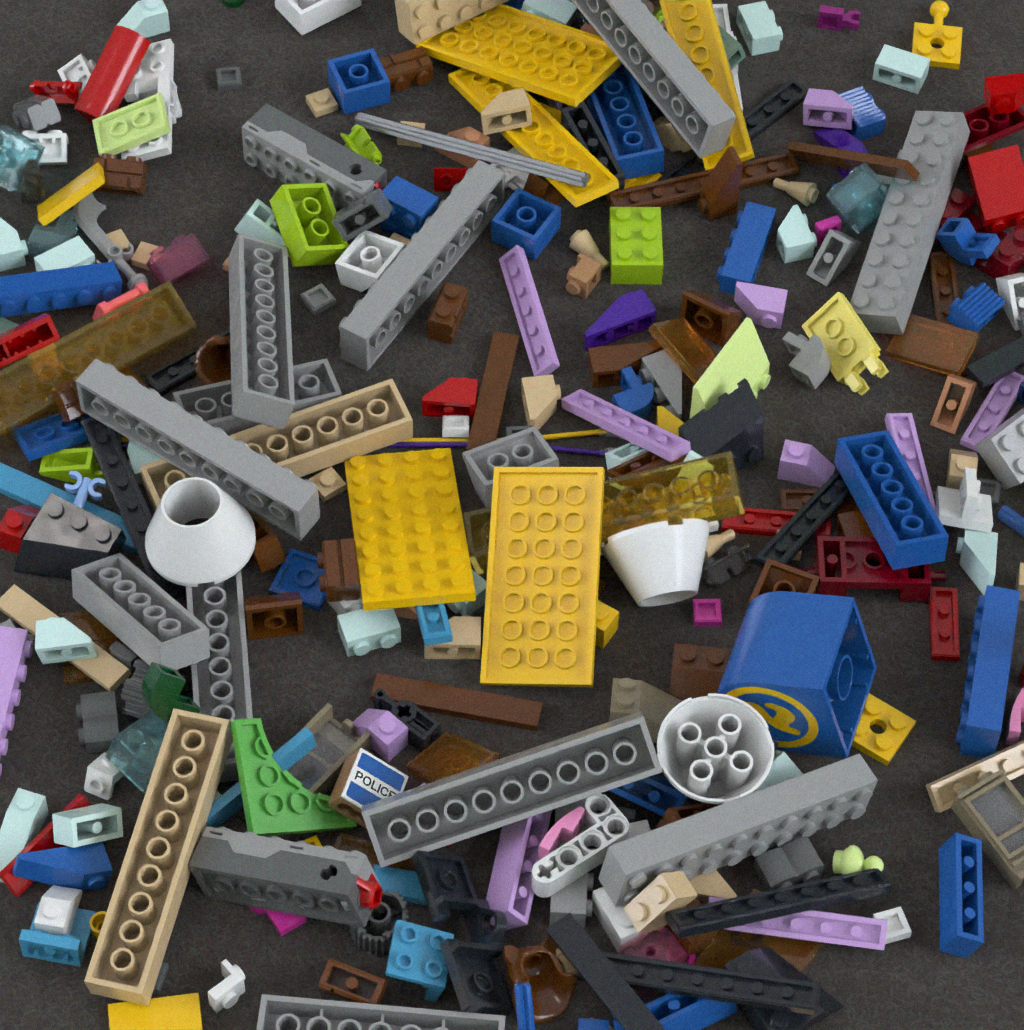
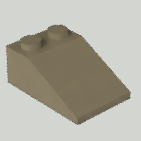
[609,678,682,743]

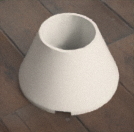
[145,477,256,587]
[601,518,710,607]

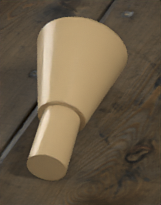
[773,178,819,207]
[569,229,610,270]
[703,529,735,563]

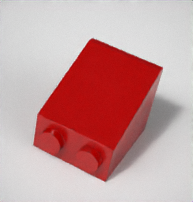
[968,144,1024,233]

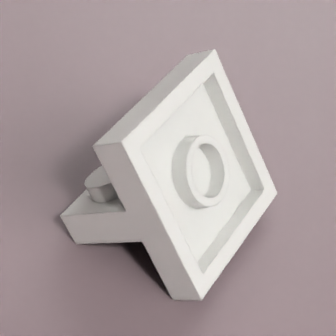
[935,467,993,533]

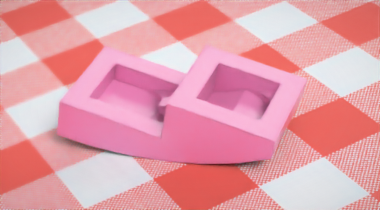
[1005,687,1024,745]
[538,806,585,861]

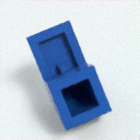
[936,217,1000,266]
[612,366,654,420]

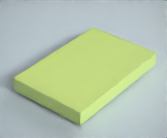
[92,93,171,157]

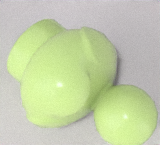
[833,845,884,875]

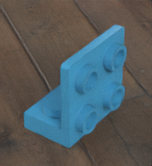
[19,902,95,967]
[386,920,454,1002]

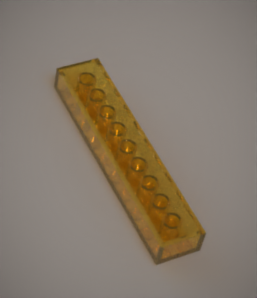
[0,281,197,438]
[464,451,745,575]

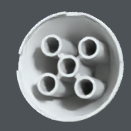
[656,693,774,804]

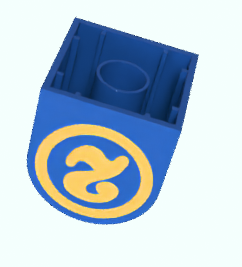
[717,591,877,759]

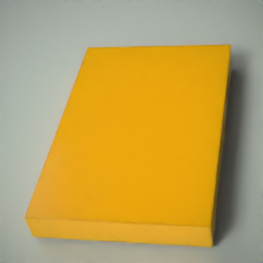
[37,162,105,226]
[108,993,203,1030]

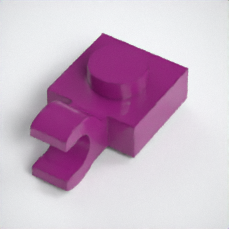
[817,5,861,31]

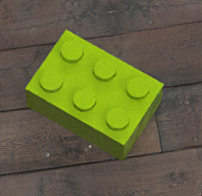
[269,183,349,267]
[609,207,663,285]

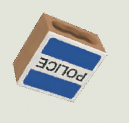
[327,748,409,829]

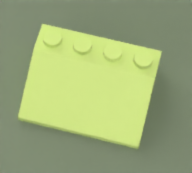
[690,317,771,419]

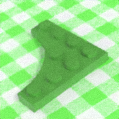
[230,718,357,836]

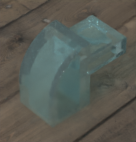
[27,210,78,259]

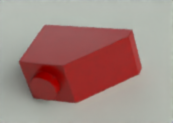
[984,73,1024,115]
[422,377,478,420]
[0,504,40,554]

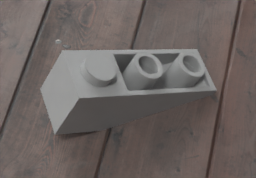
[639,348,682,420]

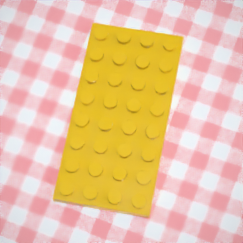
[416,4,622,107]
[344,448,476,611]
[480,467,605,687]

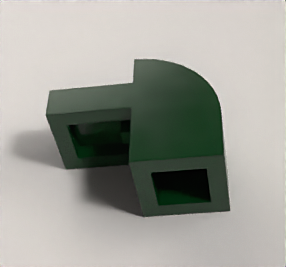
[142,662,201,722]

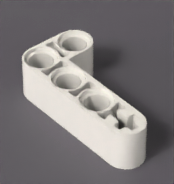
[531,793,629,898]

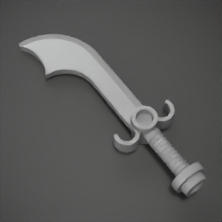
[73,192,148,290]

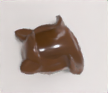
[194,335,231,386]
[503,937,578,1024]

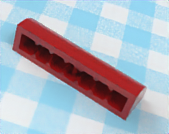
[74,25,151,124]
[0,313,61,368]

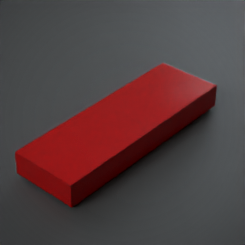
[929,587,960,662]

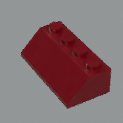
[963,103,1024,154]

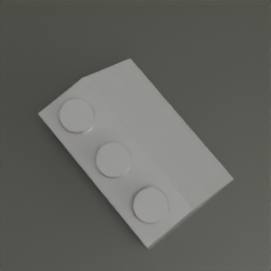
[462,426,559,509]

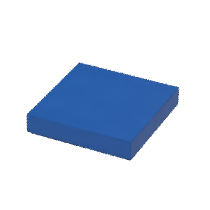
[269,548,326,612]

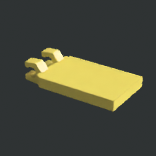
[802,292,889,395]

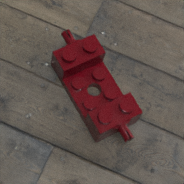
[934,187,1024,280]
[797,536,946,602]

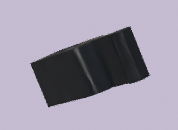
[374,688,441,754]

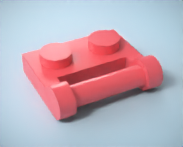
[92,281,150,326]

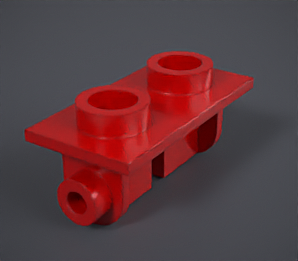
[30,80,83,105]
[434,167,469,191]

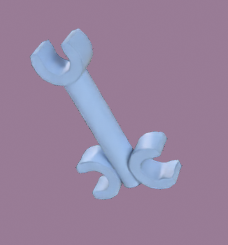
[64,471,107,509]

